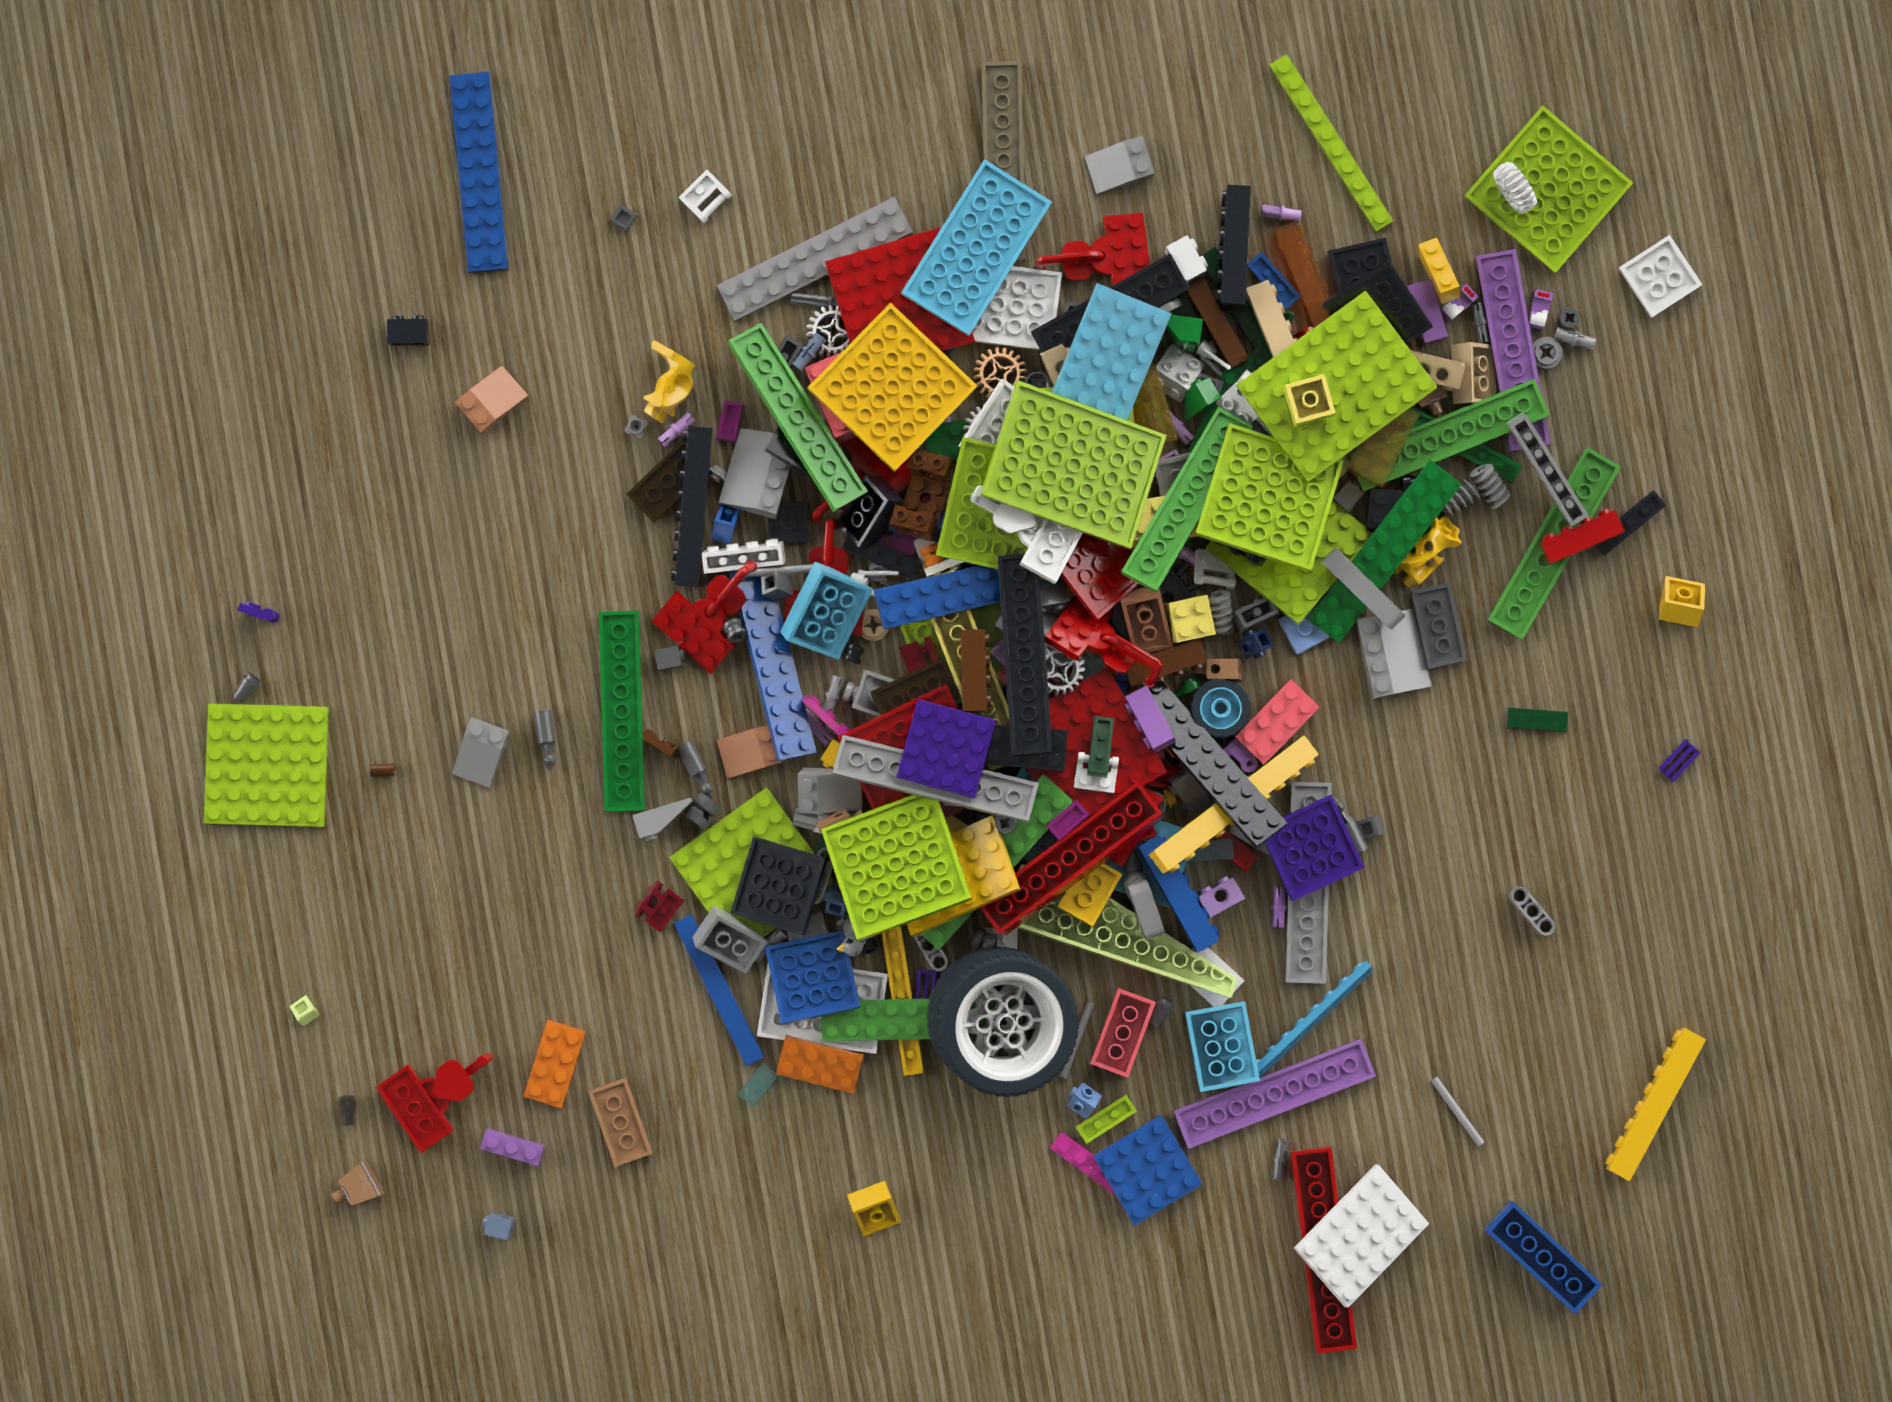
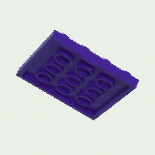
[896,699,996,799]
[1265,795,1365,901]

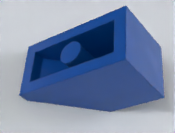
[711,504,741,544]

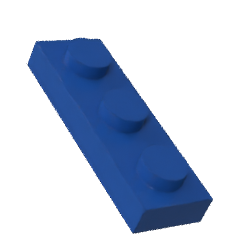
[1247,252,1301,310]

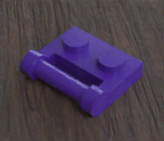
[237,601,280,623]

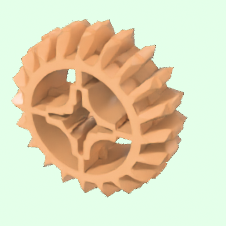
[973,347,1027,399]

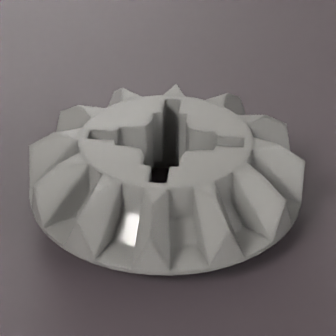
[1533,337,1563,369]

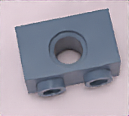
[481,1212,516,1240]

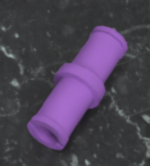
[1271,887,1287,928]

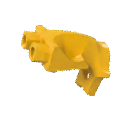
[644,340,696,424]
[1394,515,1462,588]

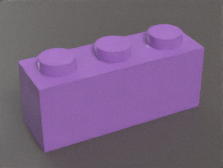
[1407,279,1448,345]
[1125,686,1176,753]
[480,1128,546,1166]

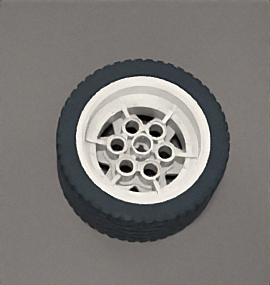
[927,946,1079,1097]

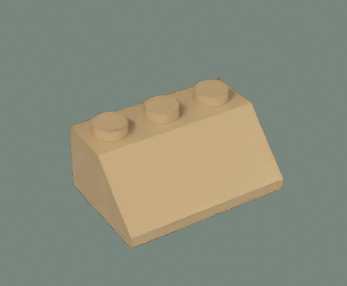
[1451,342,1496,406]

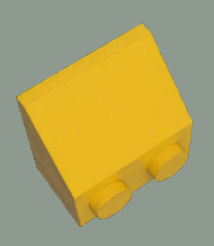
[1659,576,1705,627]
[847,1181,901,1237]

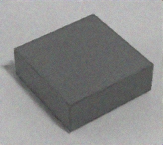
[610,204,638,232]

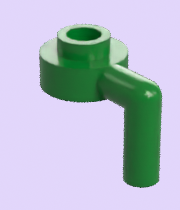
[1174,677,1202,706]

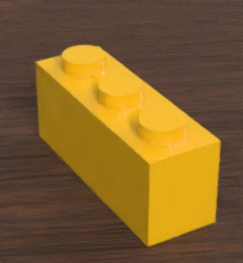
[1418,238,1460,304]

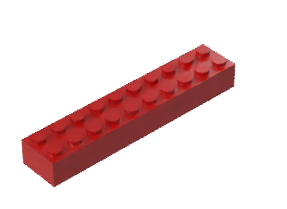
[980,781,1165,938]
[1290,1146,1357,1354]

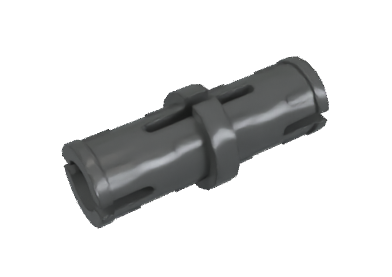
[1471,302,1490,344]
[1271,1139,1290,1181]

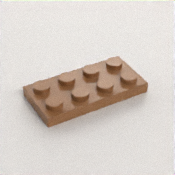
[588,1077,653,1167]

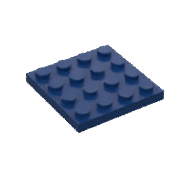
[765,930,861,1025]
[1093,1115,1202,1226]

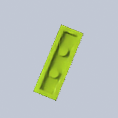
[1075,1094,1137,1144]

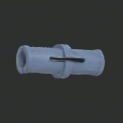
[792,333,826,372]

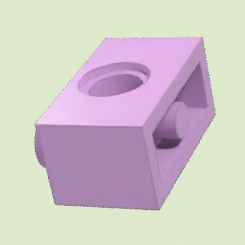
[1199,876,1245,918]

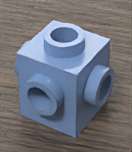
[824,882,847,917]
[1066,1082,1102,1119]

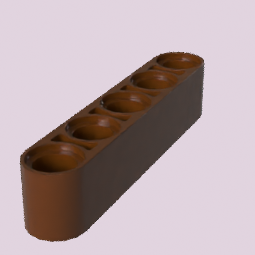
[1184,277,1248,370]

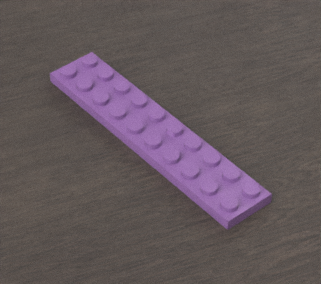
[1476,249,1550,452]
[1174,1039,1376,1149]

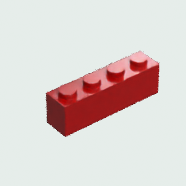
[1539,508,1625,565]

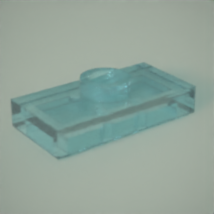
[738,1063,779,1106]

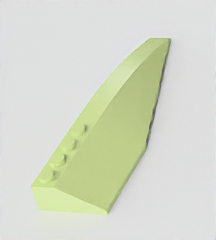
[1017,864,1237,998]

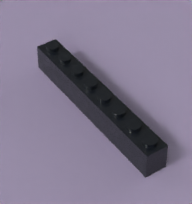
[671,426,713,588]

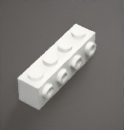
[702,539,786,574]

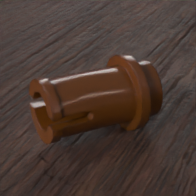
[370,762,395,778]

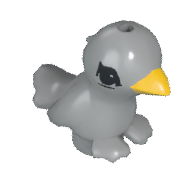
[836,912,866,956]

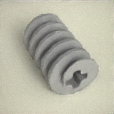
[1470,464,1510,509]
[1442,477,1480,516]
[1208,590,1235,635]

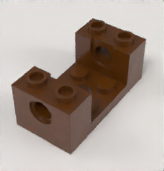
[890,450,956,542]

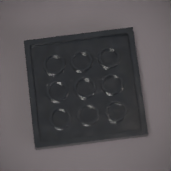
[1322,260,1433,344]
[730,836,828,936]

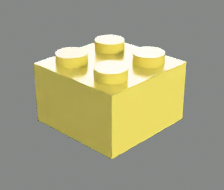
[1283,374,1335,427]
[1164,595,1216,643]

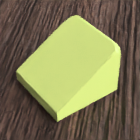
[289,995,319,1026]

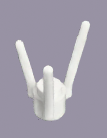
[1196,340,1231,377]
[851,569,899,597]

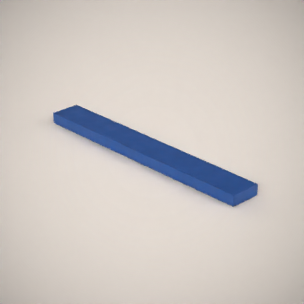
[674,914,764,1066]

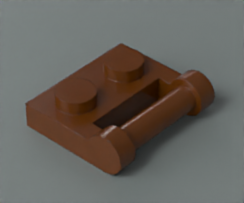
[642,730,677,758]

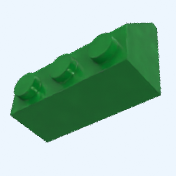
[1165,315,1203,353]

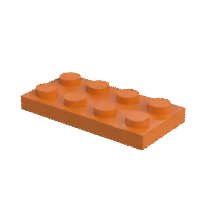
[523,1020,586,1108]
[776,1035,864,1094]

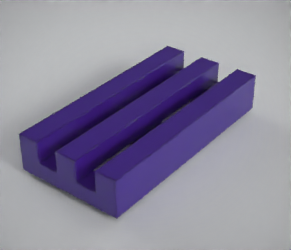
[1658,739,1701,782]
[915,969,938,999]

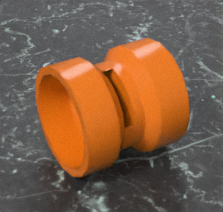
[919,542,945,568]

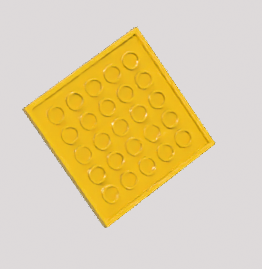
[807,303,977,472]

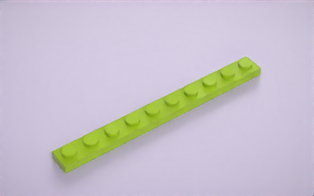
[1269,54,1393,232]

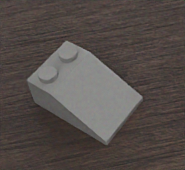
[1085,135,1154,195]
[852,670,894,717]
[452,717,511,788]
[797,767,863,814]
[633,798,694,841]
[692,906,768,974]

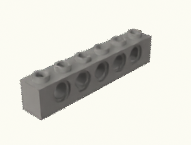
[1506,412,1589,526]

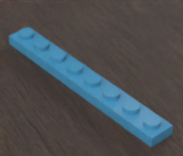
[1256,961,1374,1078]

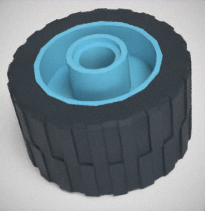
[1189,678,1251,740]

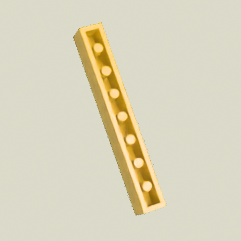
[1605,1027,1706,1181]

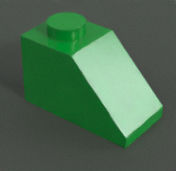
[1185,377,1221,420]

